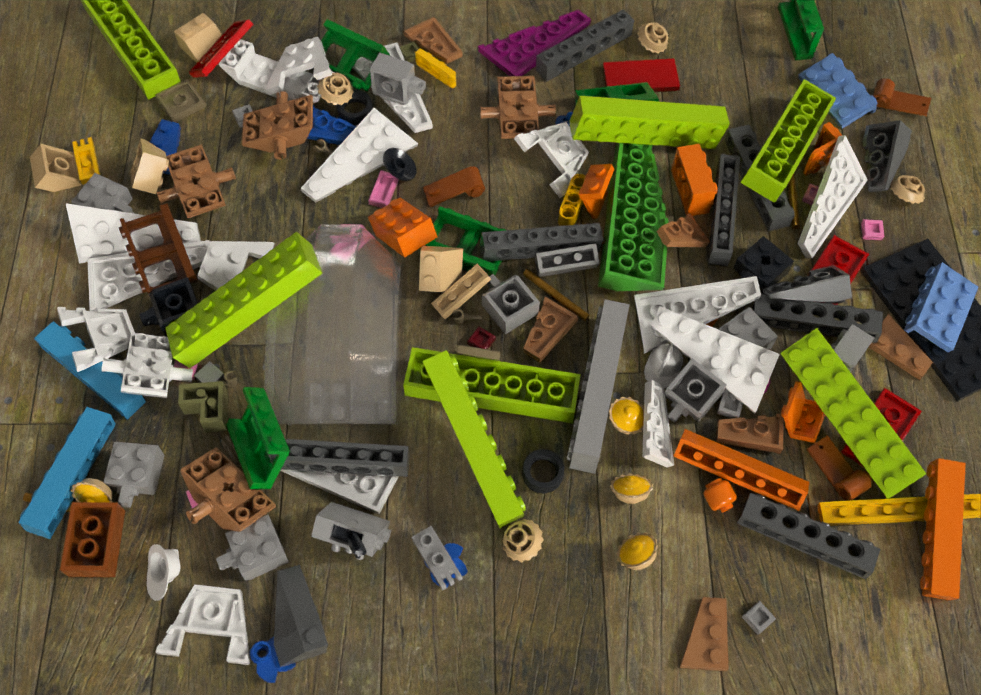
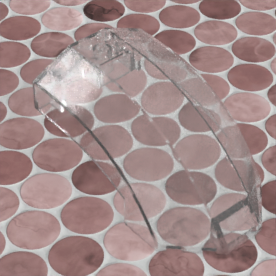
[264,224,402,425]

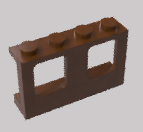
[118,203,198,297]

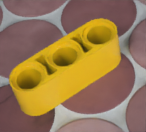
[558,174,585,226]

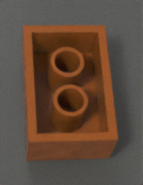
[60,502,125,577]

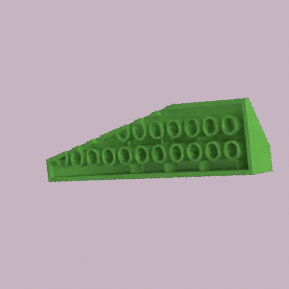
[598,95,669,291]

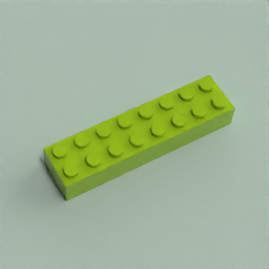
[81,0,181,100]
[740,79,836,203]
[569,96,730,149]
[165,232,323,368]
[780,328,926,499]
[403,347,581,423]
[422,350,526,528]

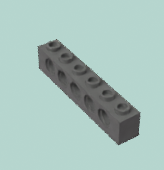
[536,9,634,82]
[725,125,795,232]
[708,154,740,267]
[480,223,603,262]
[753,293,883,343]
[271,439,410,477]
[737,493,881,579]

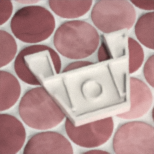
[265,37,332,95]
[514,122,589,198]
[198,241,275,290]
[57,307,135,372]
[156,585,250,665]

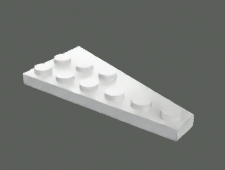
[353,43,433,133]
[301,108,418,203]
[798,135,868,258]
[66,203,201,263]
[88,240,210,311]
[634,276,761,354]
[651,306,780,414]
[268,454,399,515]

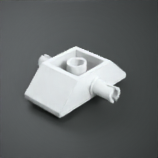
[102,332,193,398]

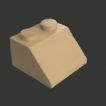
[174,13,222,63]
[130,139,169,194]
[30,144,82,192]
[419,246,463,292]

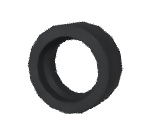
[337,90,373,126]
[522,449,564,494]

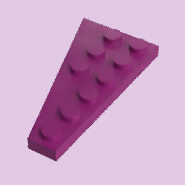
[478,10,591,76]

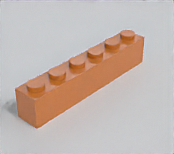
[673,429,809,511]
[920,458,966,601]

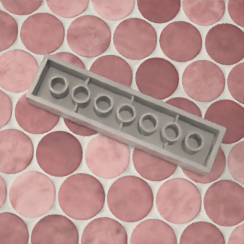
[567,299,630,474]

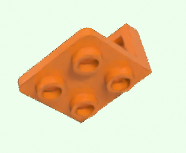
[803,122,843,176]
[579,164,614,219]
[781,381,825,443]

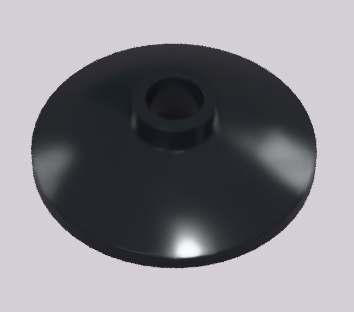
[383,148,417,181]

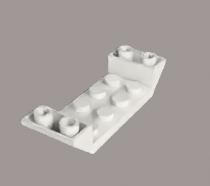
[219,39,335,103]

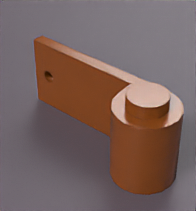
[873,78,931,116]
[423,166,485,207]
[806,435,872,501]

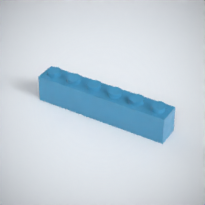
[34,321,146,420]
[18,407,116,539]

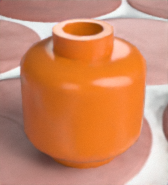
[703,478,737,513]

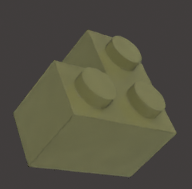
[178,381,228,433]

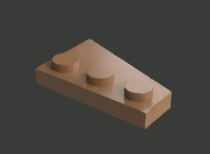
[404,17,462,64]
[657,213,710,247]
[523,297,578,363]
[869,314,933,380]
[716,414,784,454]
[679,597,728,671]

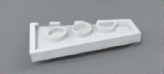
[642,380,674,467]

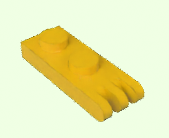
[415,48,456,88]
[72,137,100,185]

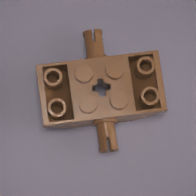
[480,76,556,139]
[242,91,313,160]
[156,145,236,218]
[180,447,276,532]

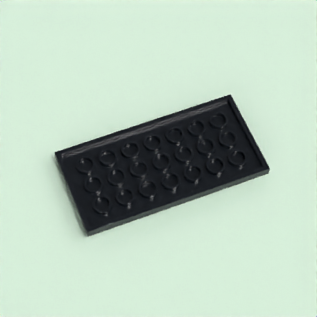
[861,239,981,402]

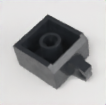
[733,236,794,294]
[139,277,198,337]

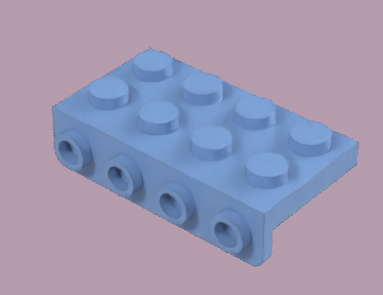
[798,53,877,129]
[904,262,978,353]

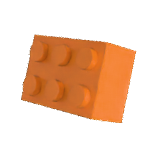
[671,144,718,216]
[368,197,437,258]

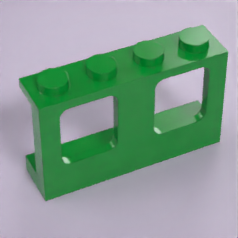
[778,0,824,61]
[321,19,390,91]
[575,82,659,106]
[420,206,506,276]
[226,387,290,489]

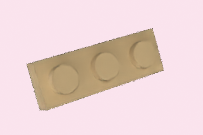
[431,264,491,319]

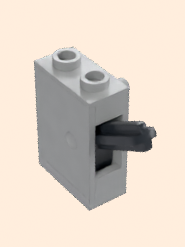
[311,502,391,560]

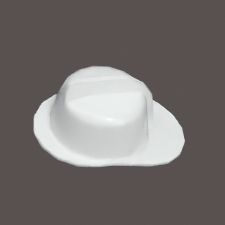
[644,343,683,388]
[147,544,180,601]

